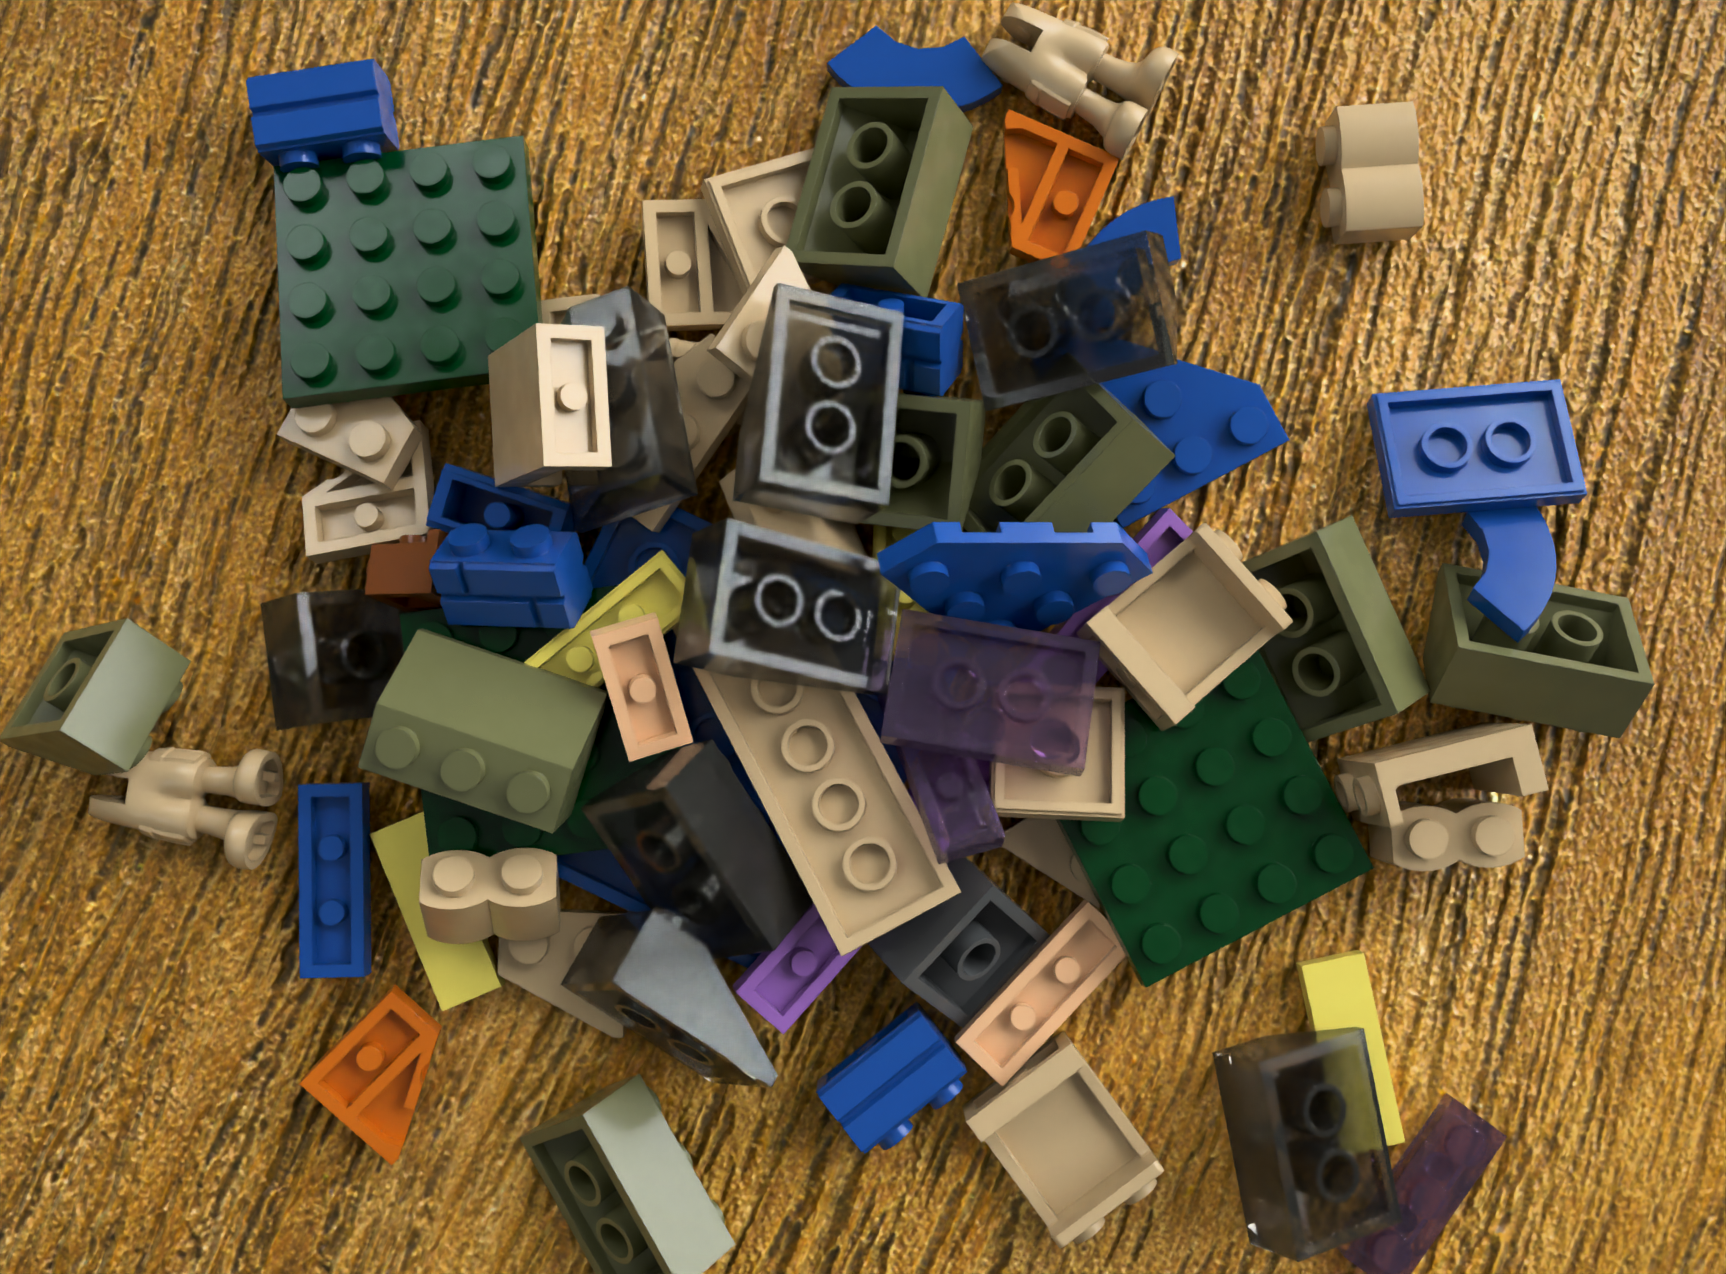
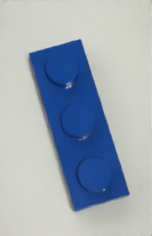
[298,782,372,978]

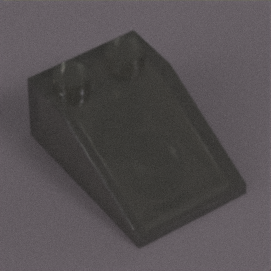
[733,282,904,524]
[673,518,900,696]
[560,907,778,1087]

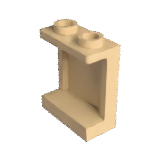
[488,323,612,487]
[1076,523,1293,731]
[1334,722,1549,829]
[962,1030,1164,1248]

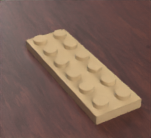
[672,549,961,957]

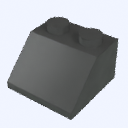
[867,845,1050,1028]

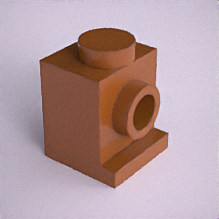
[364,529,448,611]

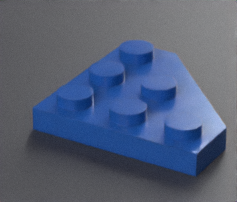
[1031,332,1289,528]
[877,522,1153,658]

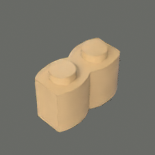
[1316,101,1424,245]
[1368,798,1525,871]
[419,848,560,944]

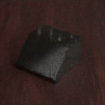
[260,589,417,731]

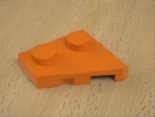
[1003,109,1120,278]
[299,984,442,1165]

